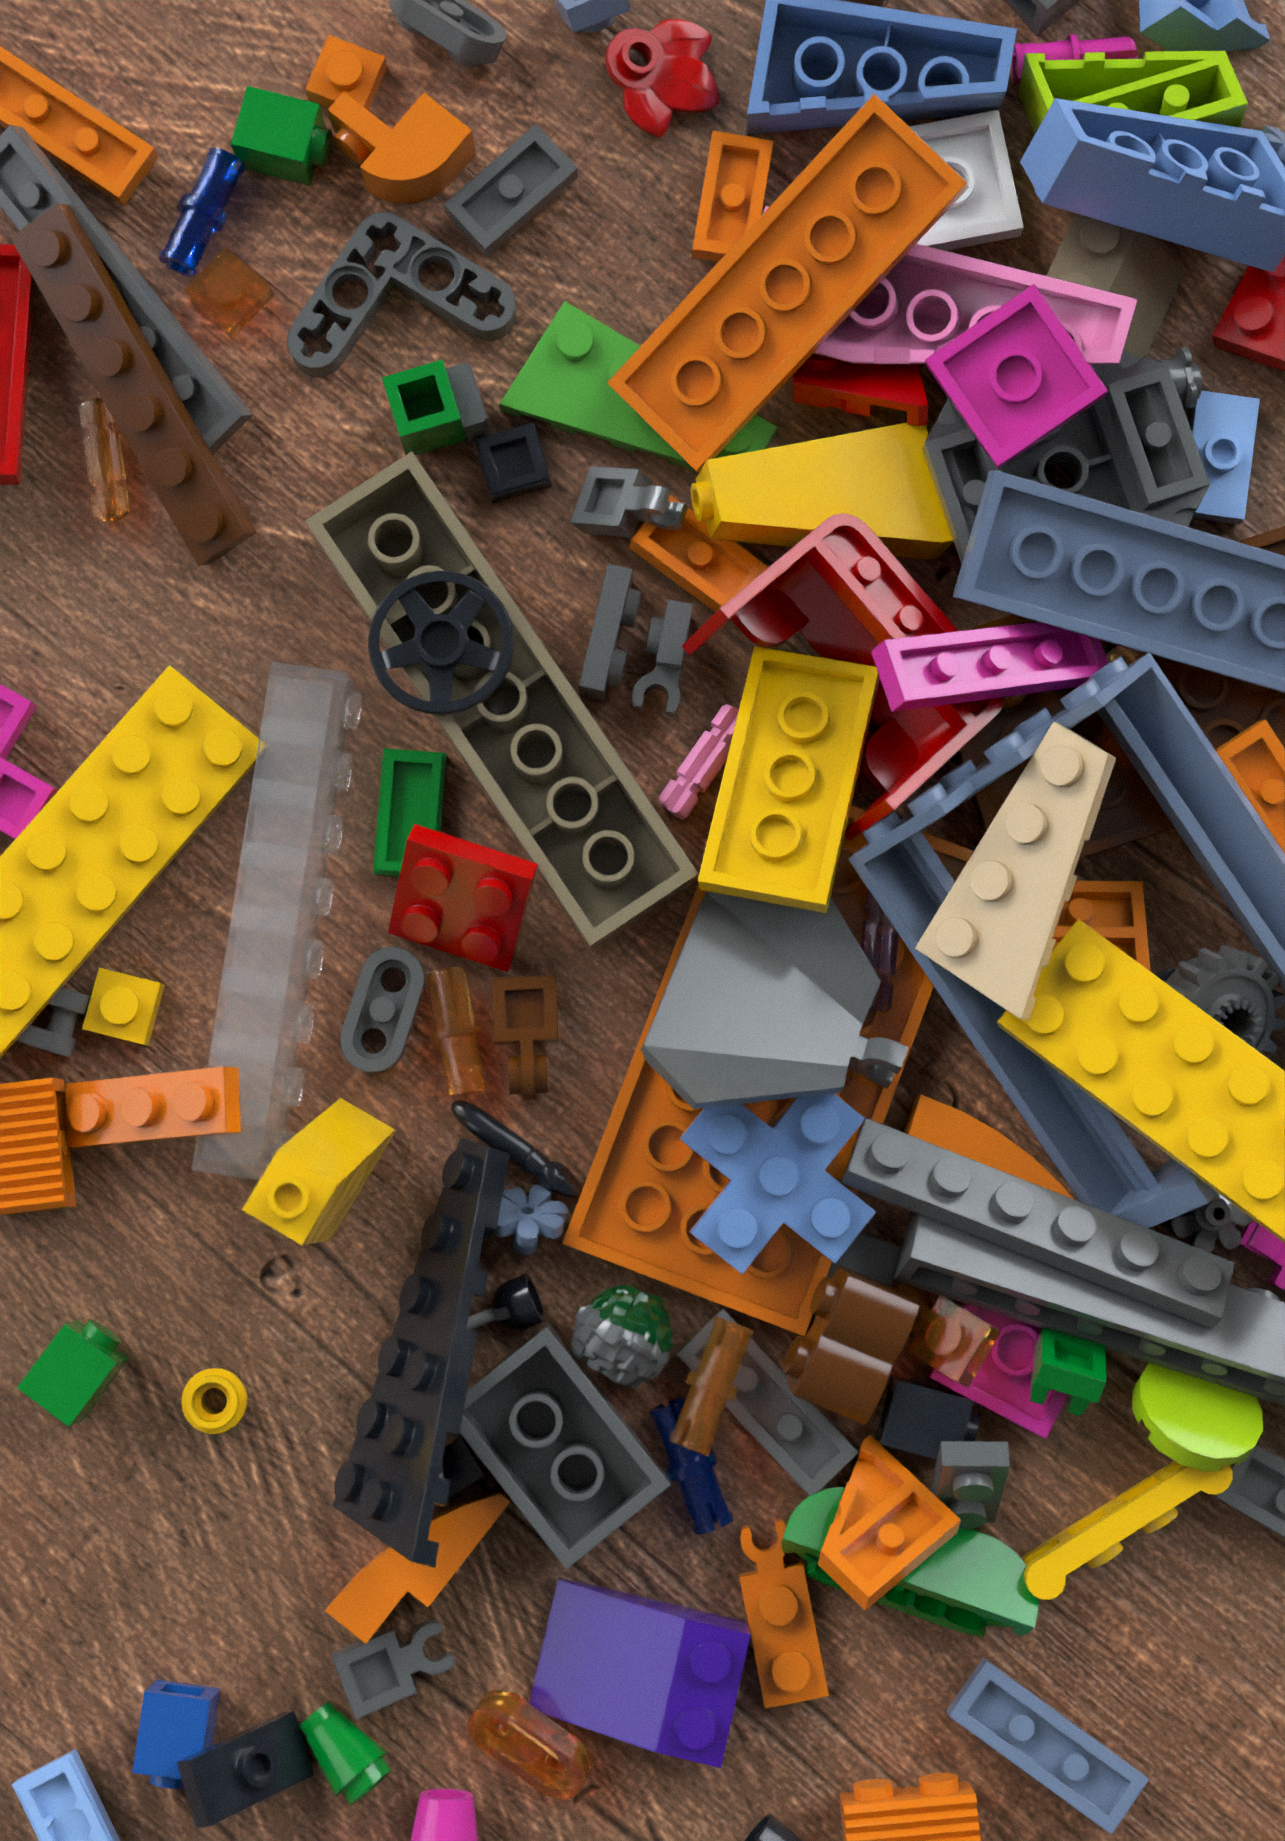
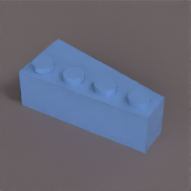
[746,0,1017,135]

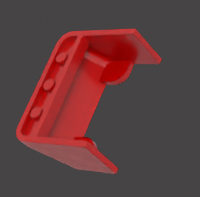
[681,513,1004,841]

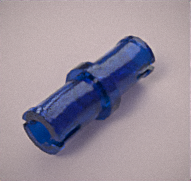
[158,147,246,277]
[649,1396,734,1535]

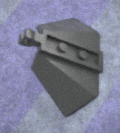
[641,891,909,1109]

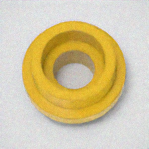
[181,1368,248,1434]

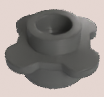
[1156,347,1202,409]

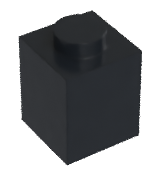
[875,1375,980,1460]

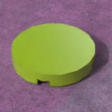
[1132,1363,1263,1472]

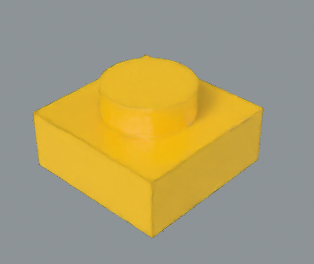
[82,968,165,1046]

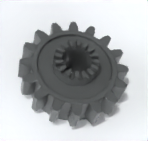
[1164,945,1285,1053]

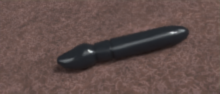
[451,1100,582,1198]

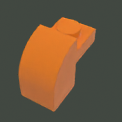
[328,91,476,204]

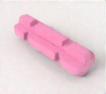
[659,704,739,820]

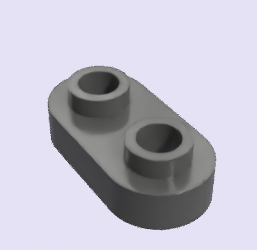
[389,0,506,68]
[340,947,426,1073]

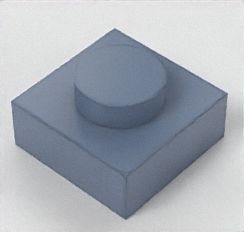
[554,0,631,33]

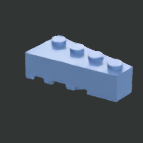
[1020,98,1285,273]

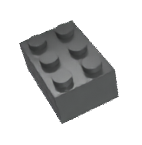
[460,1323,671,1569]

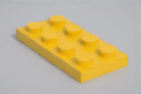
[698,646,880,913]

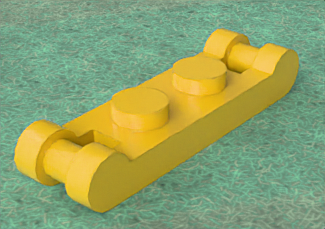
[1021,1461,1233,1600]

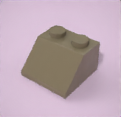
[1046,213,1185,358]

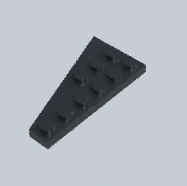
[332,1137,510,1568]

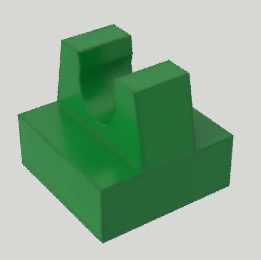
[1030,1327,1106,1416]

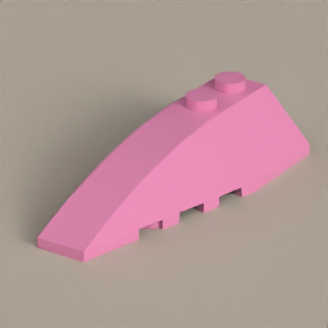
[764,206,1138,365]

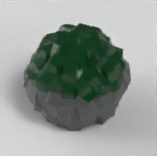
[571,1284,674,1389]

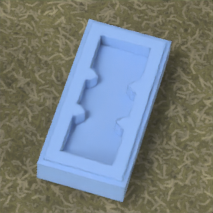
[1190,391,1260,525]
[12,1749,121,1841]

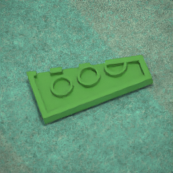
[499,301,777,472]

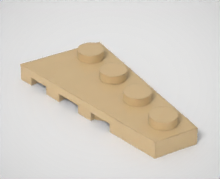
[915,721,1116,1020]

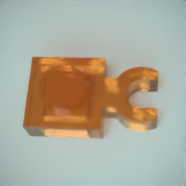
[898,1284,1001,1388]

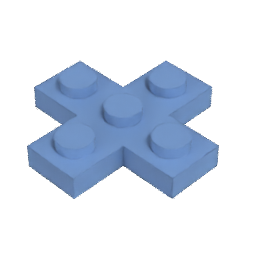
[679,1093,876,1274]

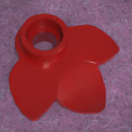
[605,19,719,138]

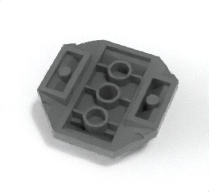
[922,350,1210,564]

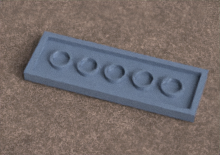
[953,470,1285,693]

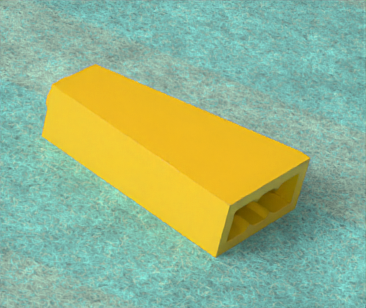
[691,423,954,560]
[242,1098,396,1245]

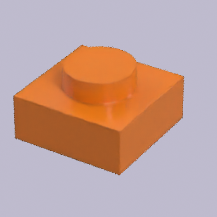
[305,35,387,111]

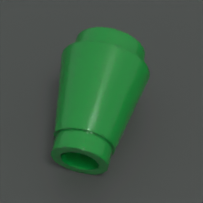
[299,1701,392,1806]

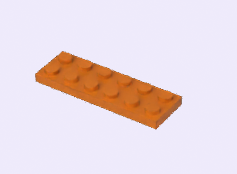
[607,93,969,472]

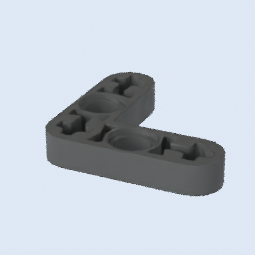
[287,212,517,377]

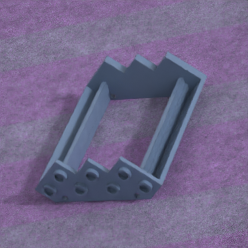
[848,652,1285,1228]

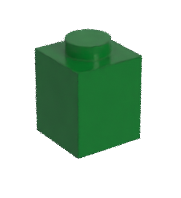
[230,86,332,186]
[381,359,466,455]
[17,1319,129,1427]

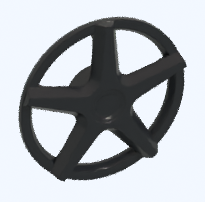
[368,571,514,716]

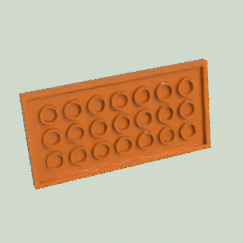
[562,805,974,1337]

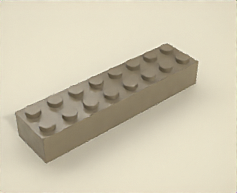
[305,451,699,953]

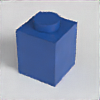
[132,1680,220,1789]

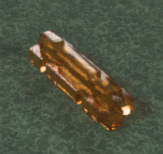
[79,397,130,521]

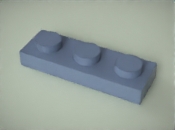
[946,1657,1149,1835]

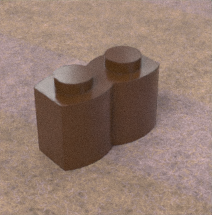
[783,1265,919,1425]

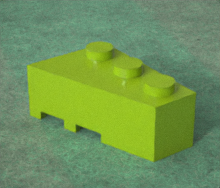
[1018,51,1248,135]

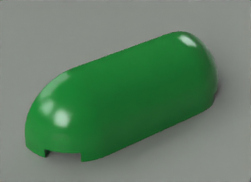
[781,1487,1038,1637]

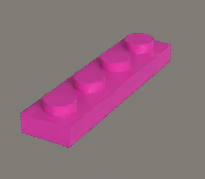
[871,622,1108,712]

